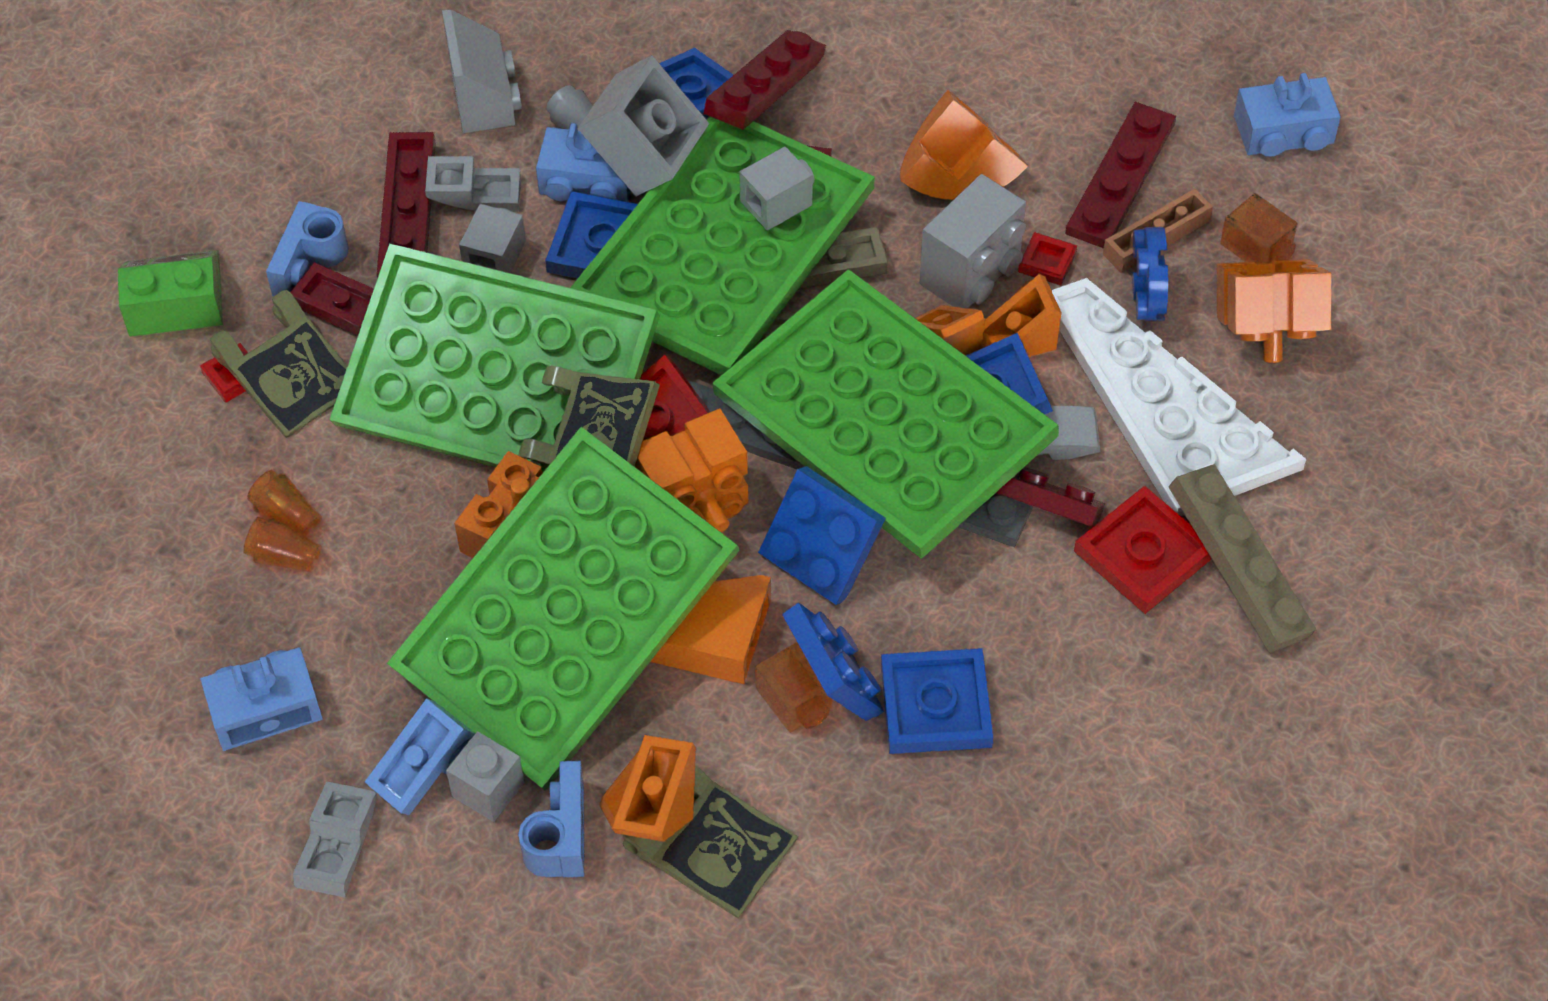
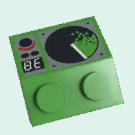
[118,250,223,337]

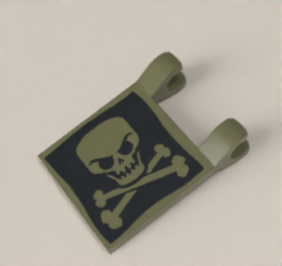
[210,290,348,438]
[518,365,660,468]
[623,765,798,919]

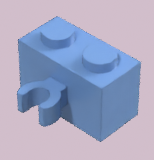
[1234,73,1341,157]
[536,123,631,202]
[200,647,323,751]

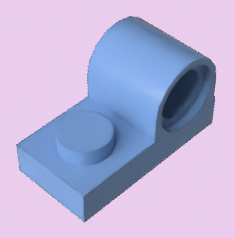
[266,201,349,297]
[365,698,475,815]
[518,761,584,878]

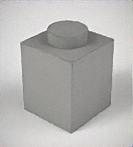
[739,146,815,230]
[459,204,526,273]
[446,731,525,822]

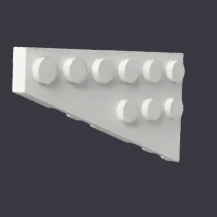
[1051,278,1306,516]

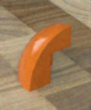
[900,90,1028,200]

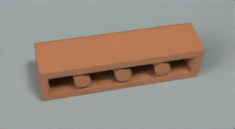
[1103,189,1213,273]

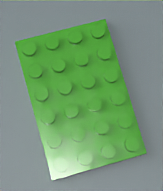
[570,116,875,375]
[329,243,660,473]
[712,269,1059,559]
[387,427,740,791]

